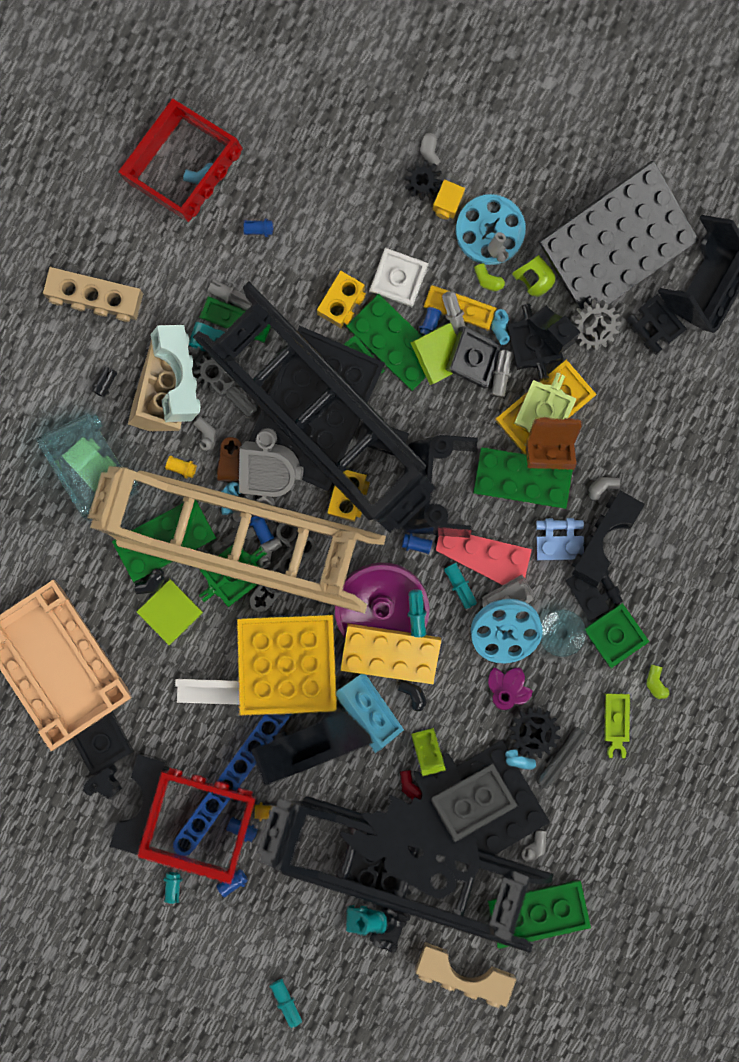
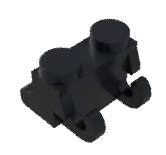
[83,764,122,800]
[370,907,411,953]

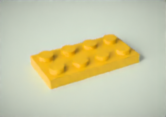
[495,359,597,454]
[340,624,441,684]

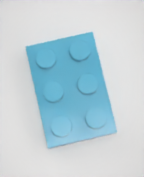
[336,674,404,753]

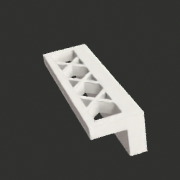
[175,679,240,705]

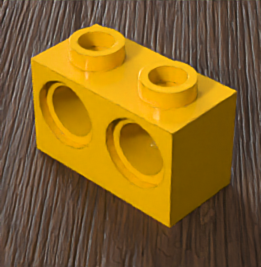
[317,271,366,328]
[327,470,370,522]

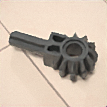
[193,355,257,417]

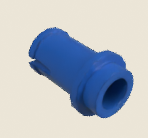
[244,218,273,237]
[419,307,442,336]
[249,516,274,544]
[402,533,432,554]
[226,817,258,842]
[216,869,248,897]

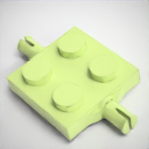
[514,373,576,446]

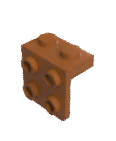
[526,417,582,470]

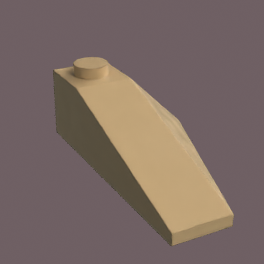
[128,340,182,431]

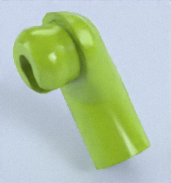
[474,263,505,291]
[646,665,669,699]

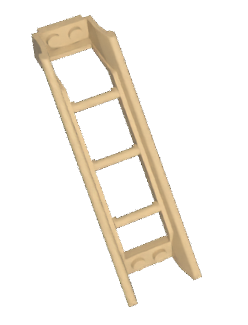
[88,466,386,613]

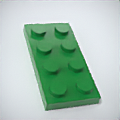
[346,294,426,391]
[474,447,573,509]
[112,500,217,583]
[487,880,591,949]

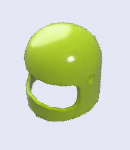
[512,255,556,297]

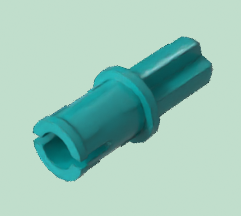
[443,562,477,609]
[408,589,427,638]
[269,979,302,1028]

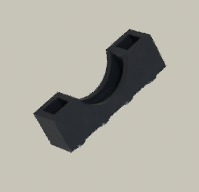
[571,490,645,588]
[109,753,170,855]

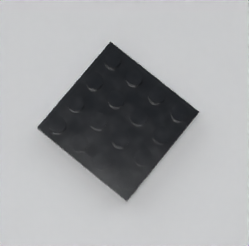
[434,739,550,866]

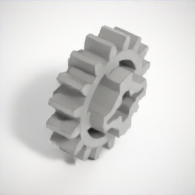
[571,299,621,350]

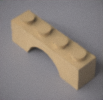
[415,942,516,1008]

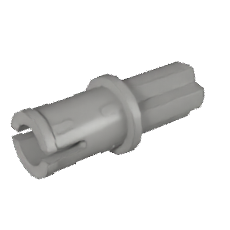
[208,279,252,310]
[442,291,466,336]
[490,350,513,397]

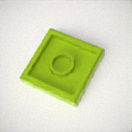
[410,322,457,385]
[137,579,203,646]

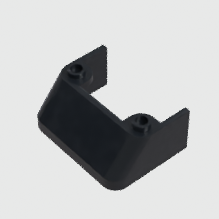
[658,215,739,333]
[402,435,478,538]
[251,708,373,786]

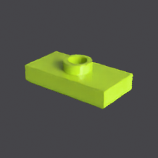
[411,728,446,776]

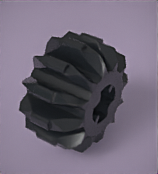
[404,160,443,201]

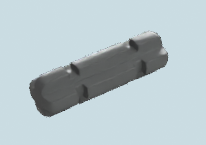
[211,526,256,556]

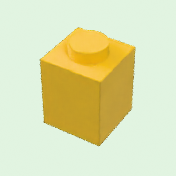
[432,180,465,220]

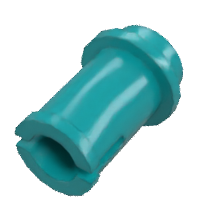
[164,872,183,904]

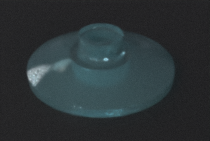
[540,610,586,657]

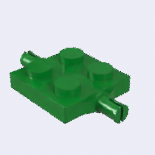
[199,544,267,607]

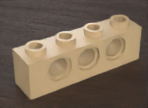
[43,267,143,322]

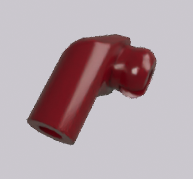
[400,770,423,800]

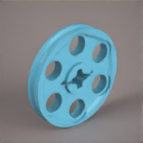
[456,194,526,265]
[471,599,543,663]

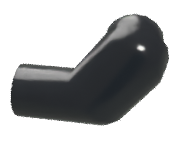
[135,568,165,594]

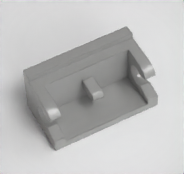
[482,575,534,617]

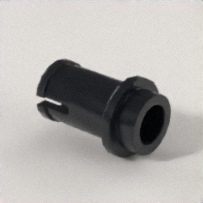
[92,366,118,397]

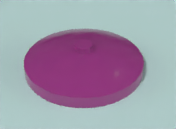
[335,562,429,638]

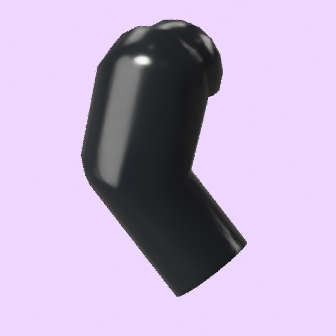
[398,680,427,712]

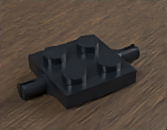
[507,304,563,381]

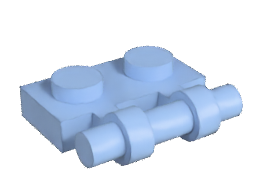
[536,518,584,560]

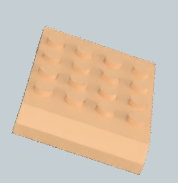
[0,580,132,751]

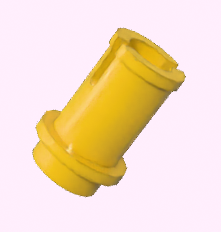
[165,455,197,479]
[254,802,276,822]

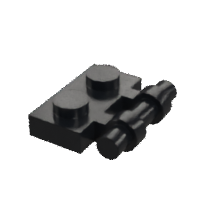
[626,294,687,355]
[565,569,623,621]

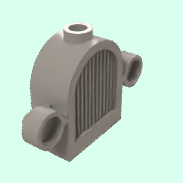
[239,428,303,506]

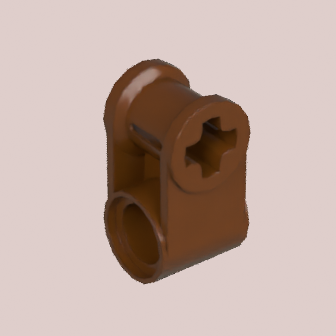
[217,437,242,483]

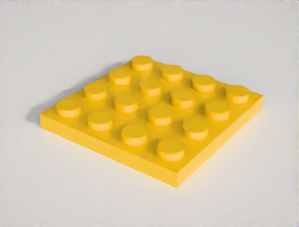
[237,615,336,716]

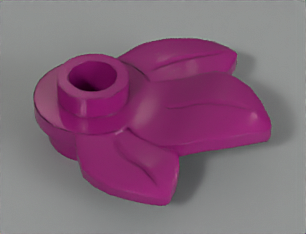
[488,667,533,710]

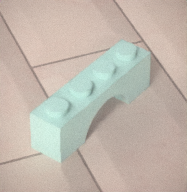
[151,325,201,422]

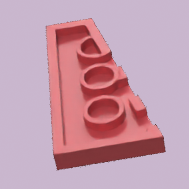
[435,535,532,585]

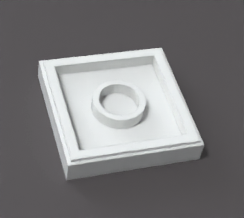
[369,248,429,308]

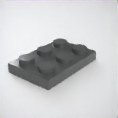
[431,764,517,842]

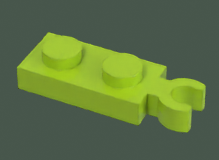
[604,693,630,758]

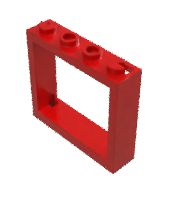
[118,98,243,223]
[137,768,257,884]

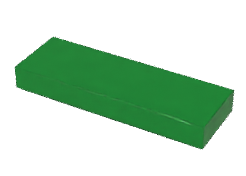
[200,296,271,343]

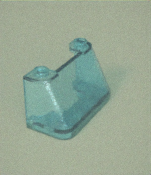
[36,412,139,521]

